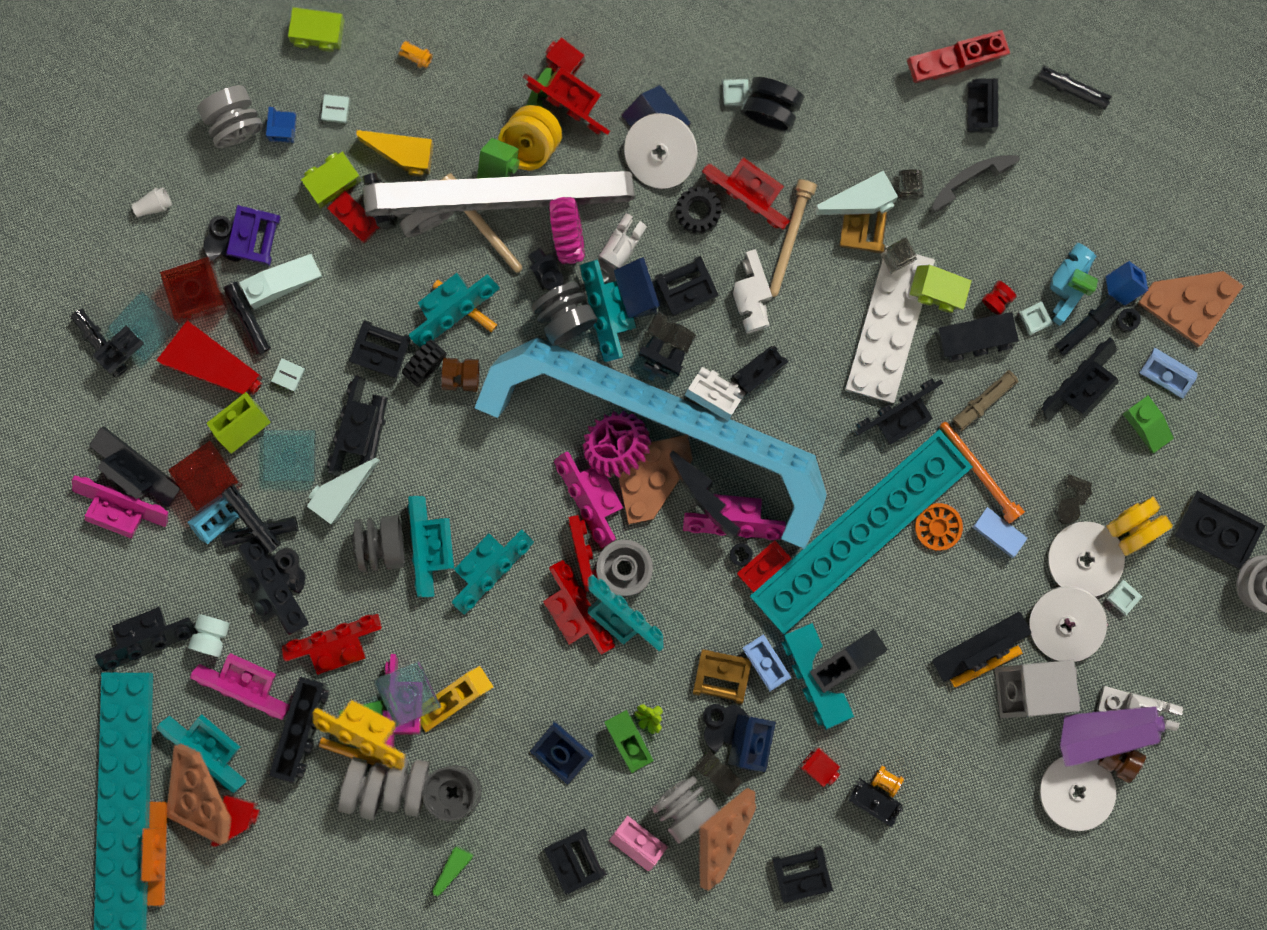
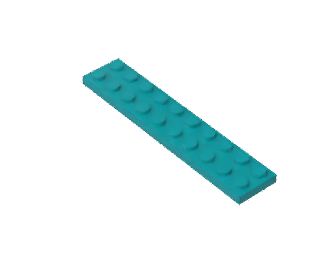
[749,429,973,634]
[94,672,153,930]

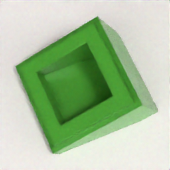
[1068,269,1098,296]

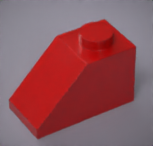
[799,747,840,787]
[211,795,260,847]

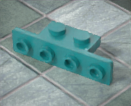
[580,260,636,362]
[409,273,500,348]
[407,495,454,597]
[451,530,534,614]
[588,575,664,652]
[156,714,246,793]

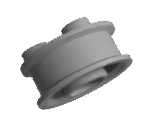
[597,540,653,597]
[1236,555,1267,613]

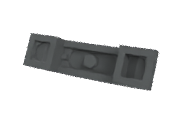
[929,155,1020,215]

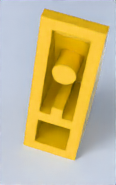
[356,130,433,177]
[421,666,494,732]

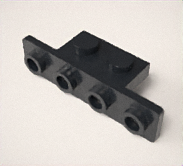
[1041,337,1119,421]
[327,376,379,477]
[852,378,944,445]
[90,426,181,506]
[238,538,309,635]
[94,607,198,671]
[932,612,1031,682]

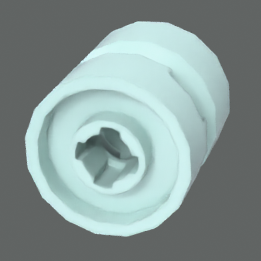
[188,614,230,657]

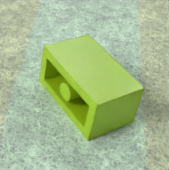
[288,7,345,51]
[301,151,362,209]
[909,264,972,313]
[206,392,271,454]

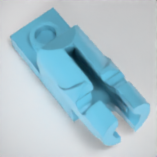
[1050,243,1097,326]

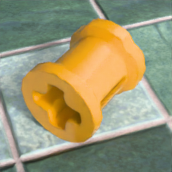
[871,765,904,798]

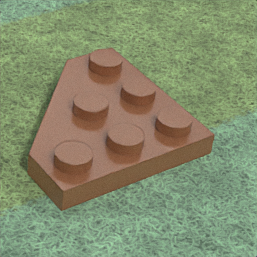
[1137,271,1244,347]
[615,435,693,525]
[167,744,231,845]
[700,788,756,891]

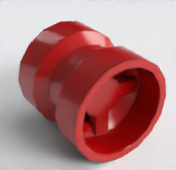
[981,280,1017,315]

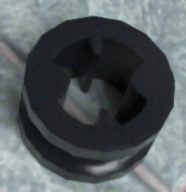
[1116,308,1141,332]
[730,543,753,566]

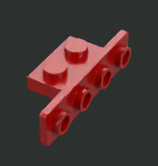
[522,66,610,135]
[702,158,790,229]
[543,560,615,655]
[282,614,382,675]

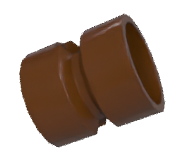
[442,358,480,392]
[1098,749,1146,784]

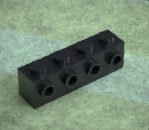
[269,677,330,783]

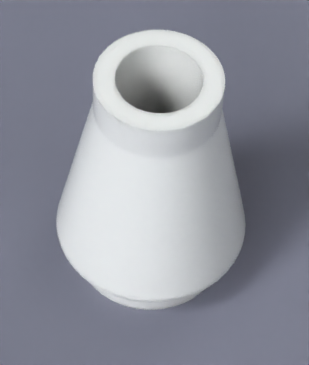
[132,187,172,218]

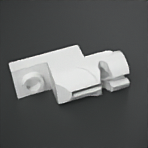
[598,214,647,284]
[733,249,772,334]
[1097,686,1183,731]

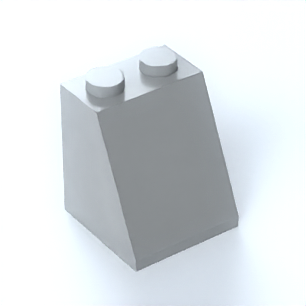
[995,660,1080,718]

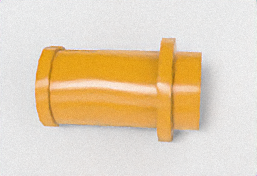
[399,41,433,68]

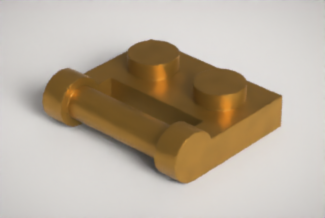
[839,210,890,253]
[693,649,751,705]

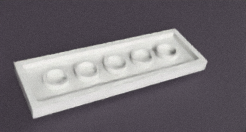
[845,246,935,404]

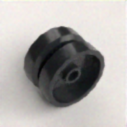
[741,77,804,132]

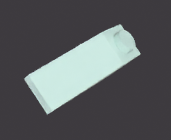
[815,171,898,215]
[239,254,322,310]
[307,458,380,524]

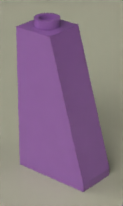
[1060,706,1165,767]

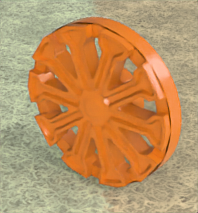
[915,503,963,551]

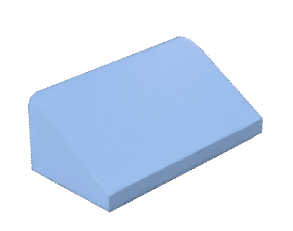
[1140,348,1197,399]
[972,507,1027,558]
[742,634,791,691]

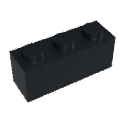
[935,312,1019,363]

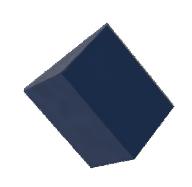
[621,85,691,151]
[614,257,659,318]
[728,714,776,772]
[529,721,593,785]

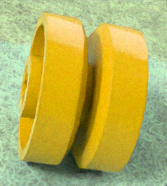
[498,105,562,171]
[1106,496,1173,556]

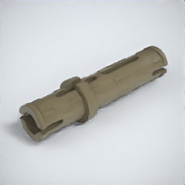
[952,370,1019,431]

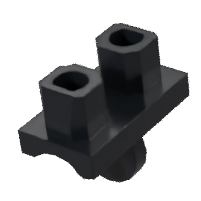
[528,248,564,291]
[92,325,144,375]
[639,336,685,382]

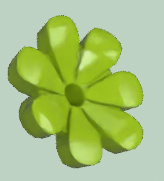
[634,704,663,734]

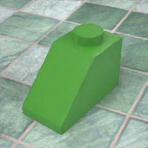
[477,138,520,179]
[1122,395,1174,453]
[604,710,654,773]

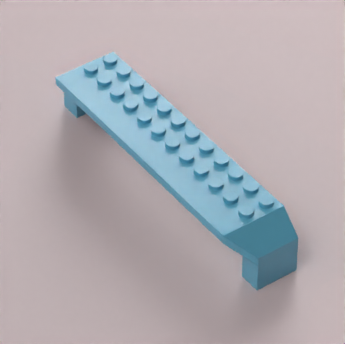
[475,337,827,549]

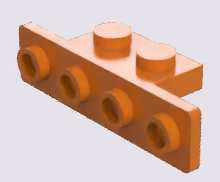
[142,802,167,906]

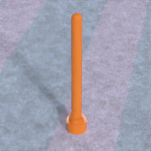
[940,422,1025,524]

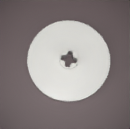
[624,113,697,188]
[1048,522,1125,597]
[1030,586,1107,662]
[1040,757,1116,831]

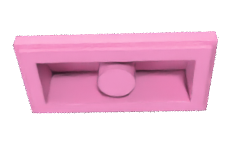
[609,816,668,871]

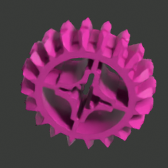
[549,197,585,264]
[582,411,651,478]

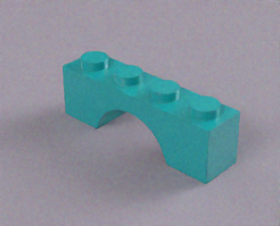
[781,623,854,729]

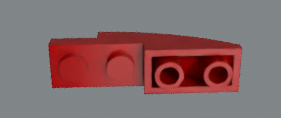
[906,30,1010,83]

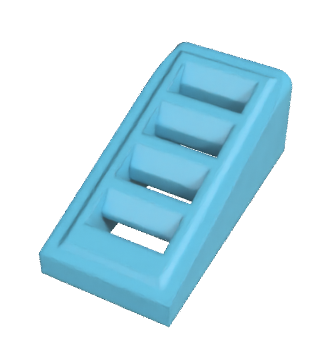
[187,497,239,544]

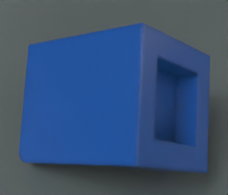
[266,107,297,143]
[1106,261,1148,305]

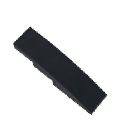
[669,450,740,541]

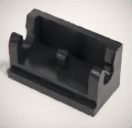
[967,78,998,133]
[732,345,788,396]
[846,778,903,828]

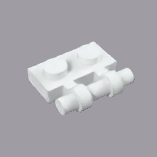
[685,367,746,421]

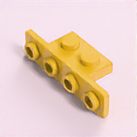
[313,700,405,770]

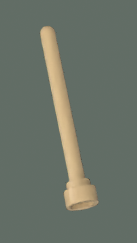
[440,173,522,273]
[770,179,817,297]

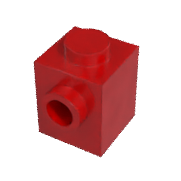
[545,37,585,75]

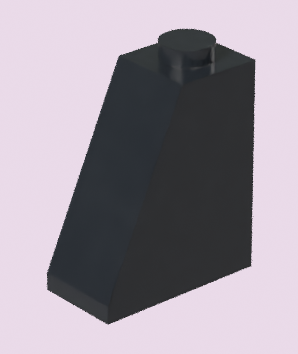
[810,629,888,693]

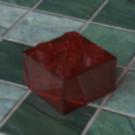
[160,257,228,324]
[168,441,243,513]

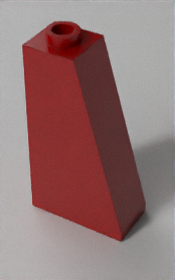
[157,320,263,395]

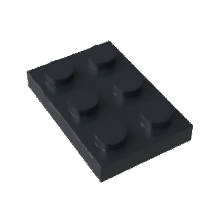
[1173,490,1265,570]

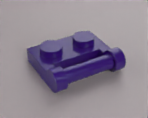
[226,205,281,266]

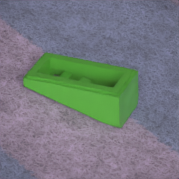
[433,846,474,896]

